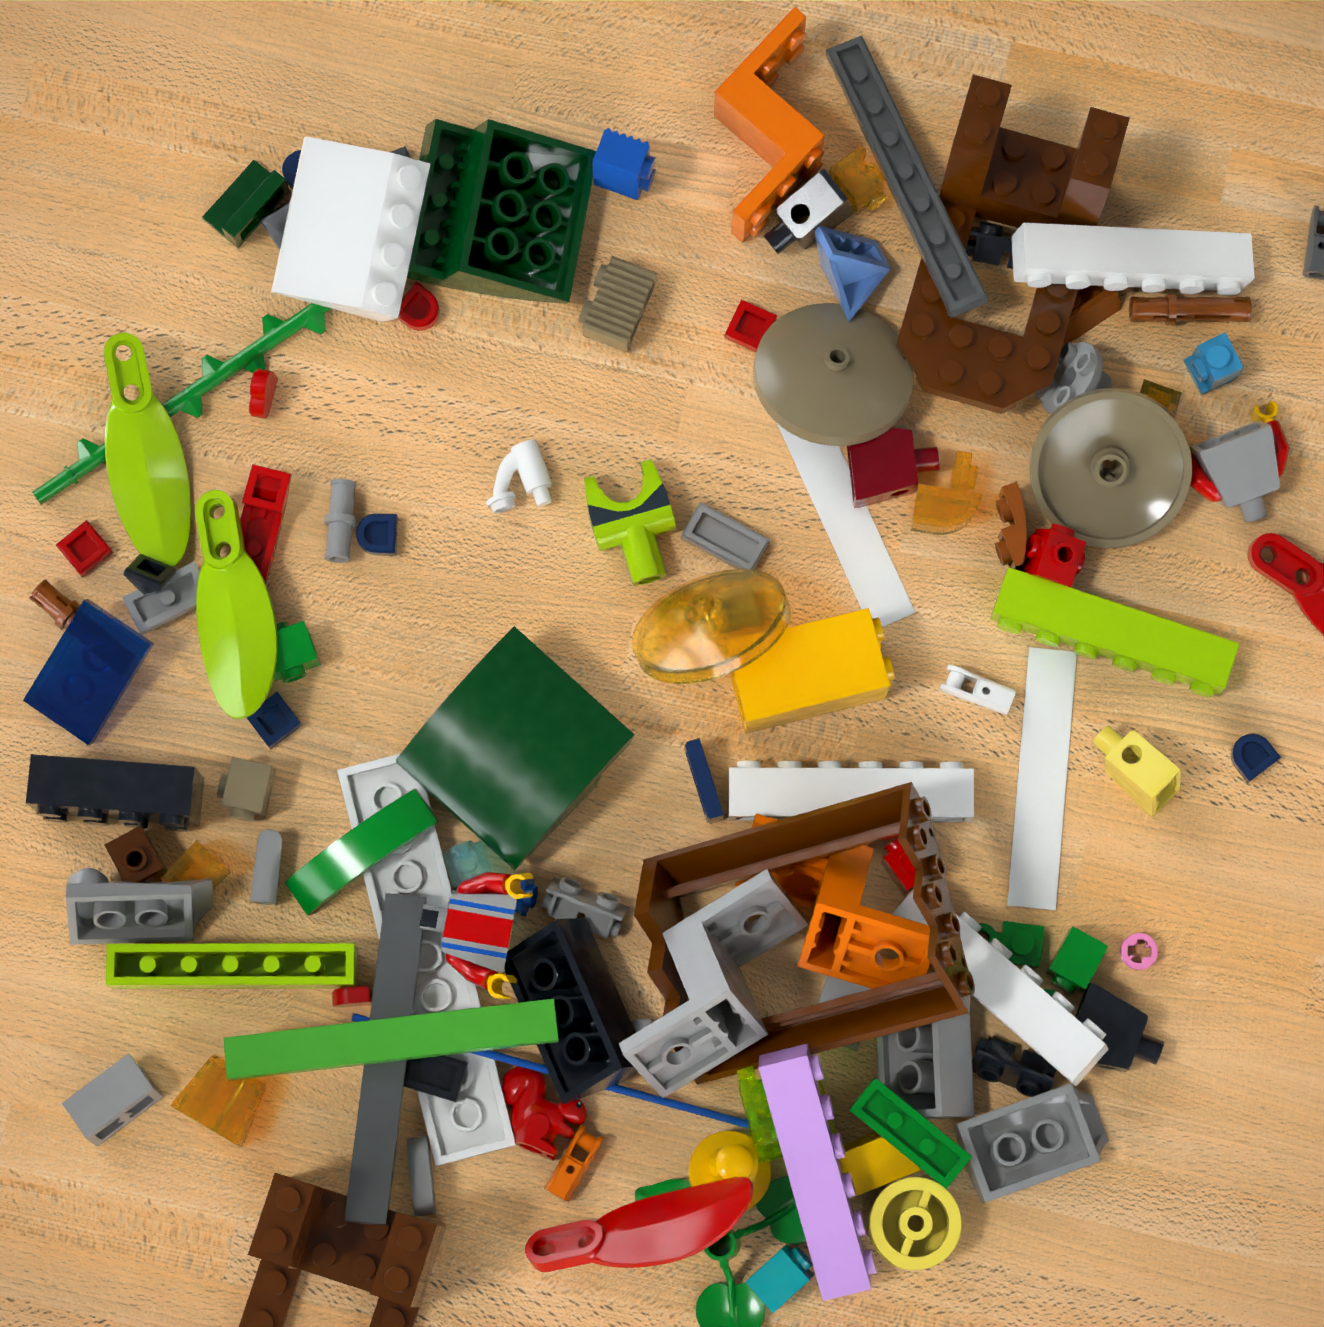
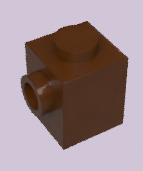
[104,825,168,883]

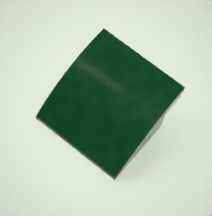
[407,119,596,304]
[396,626,635,870]

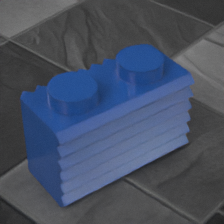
[592,128,656,200]

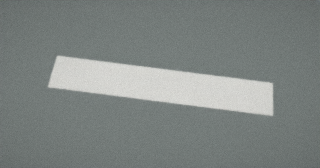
[777,423,915,627]
[1007,647,1077,910]

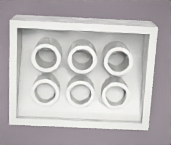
[271,137,430,322]

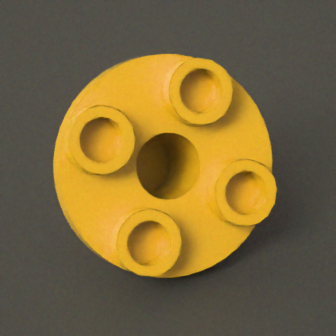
[688,1131,771,1211]

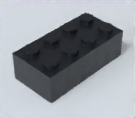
[26,754,205,832]

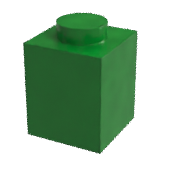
[1045,926,1108,994]

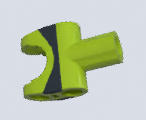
[584,459,677,586]

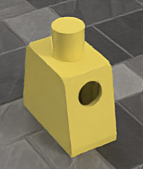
[1093,725,1181,817]

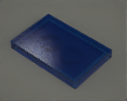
[23,599,154,745]

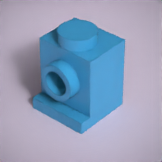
[1184,332,1244,395]

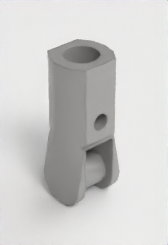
[250,829,282,905]

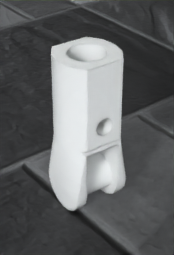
[939,665,1016,716]

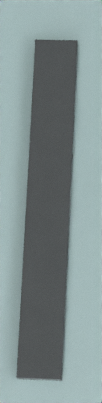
[826,36,988,318]
[344,893,427,1226]

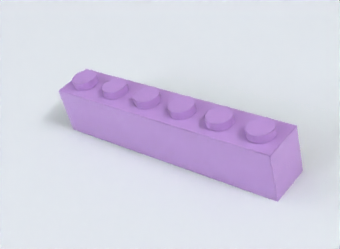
[758,1044,877,1301]

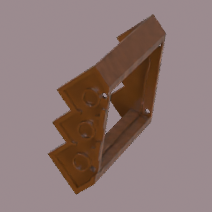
[634,782,975,1085]

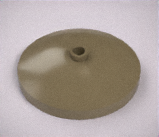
[753,303,914,446]
[1029,388,1192,548]

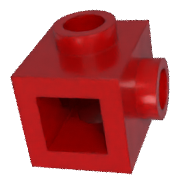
[1022,524,1086,588]

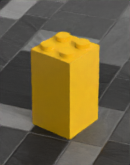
[725,608,895,734]

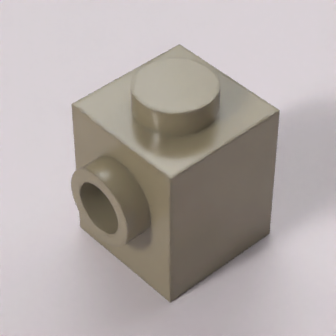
[217,757,276,822]

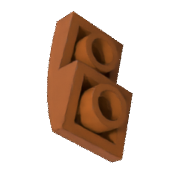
[995,482,1027,571]

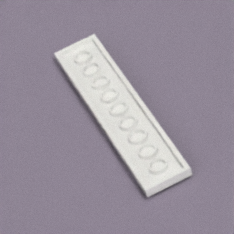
[337,754,516,1166]

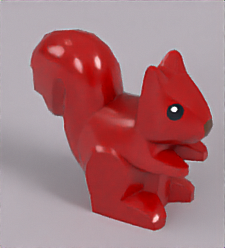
[501,1066,587,1161]

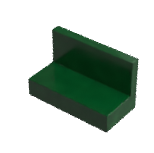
[202,160,290,249]

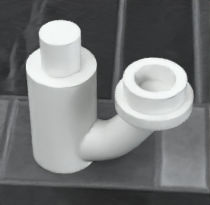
[486,439,553,514]

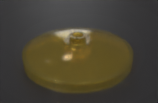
[632,569,791,684]

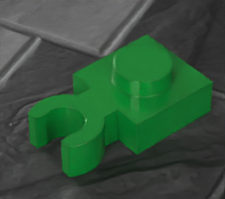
[978,921,1044,968]

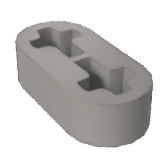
[407,1136,436,1217]

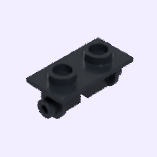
[966,222,1013,269]
[972,1036,1057,1097]

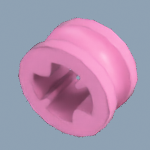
[1120,933,1158,970]

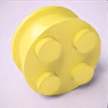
[868,1177,962,1270]

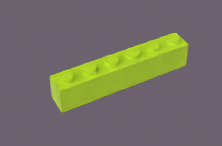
[990,567,1240,697]
[106,943,358,989]

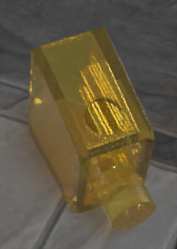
[170,1054,267,1147]

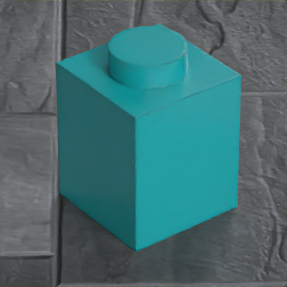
[746,1244,815,1313]

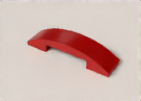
[240,464,292,583]

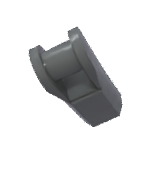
[1303,205,1324,280]

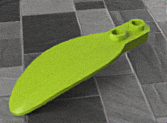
[103,333,191,567]
[195,490,278,719]

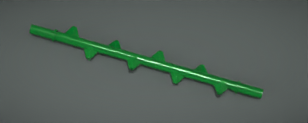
[32,303,332,505]

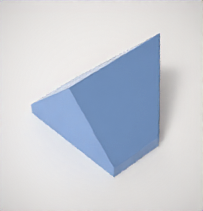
[814,226,891,322]

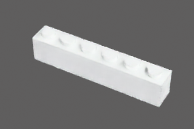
[1011,223,1255,296]
[728,761,974,822]
[892,889,1109,1086]

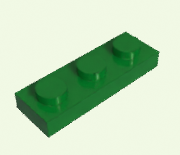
[848,1077,972,1189]

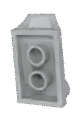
[66,868,213,945]
[954,1083,1109,1203]

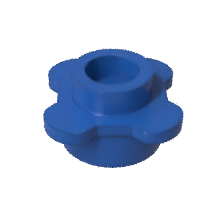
[515,877,538,917]

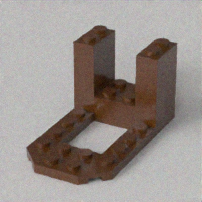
[896,74,1130,414]
[239,1173,446,1327]

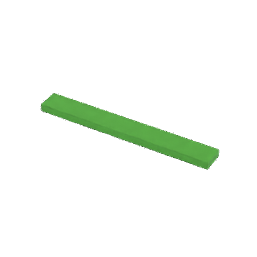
[223,999,559,1081]

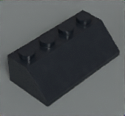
[504,918,638,1104]

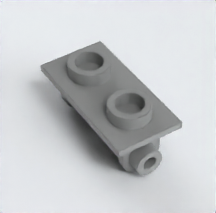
[541,877,629,939]

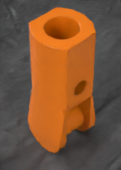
[544,1125,604,1202]

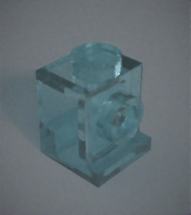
[443,840,492,890]

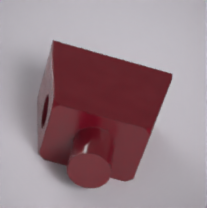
[847,428,940,508]

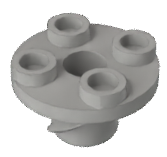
[1036,342,1112,414]

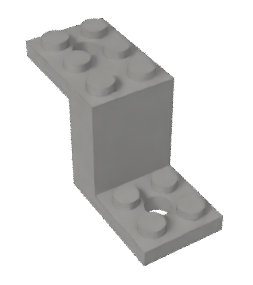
[619,869,809,1098]

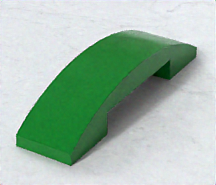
[285,788,439,916]

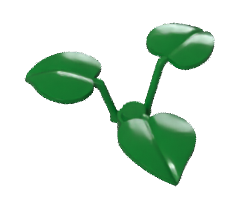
[635,1176,806,1327]

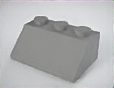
[877,1012,975,1120]

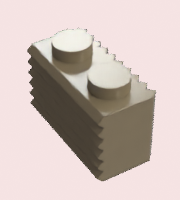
[579,256,657,352]

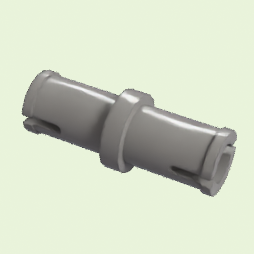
[324,479,357,563]

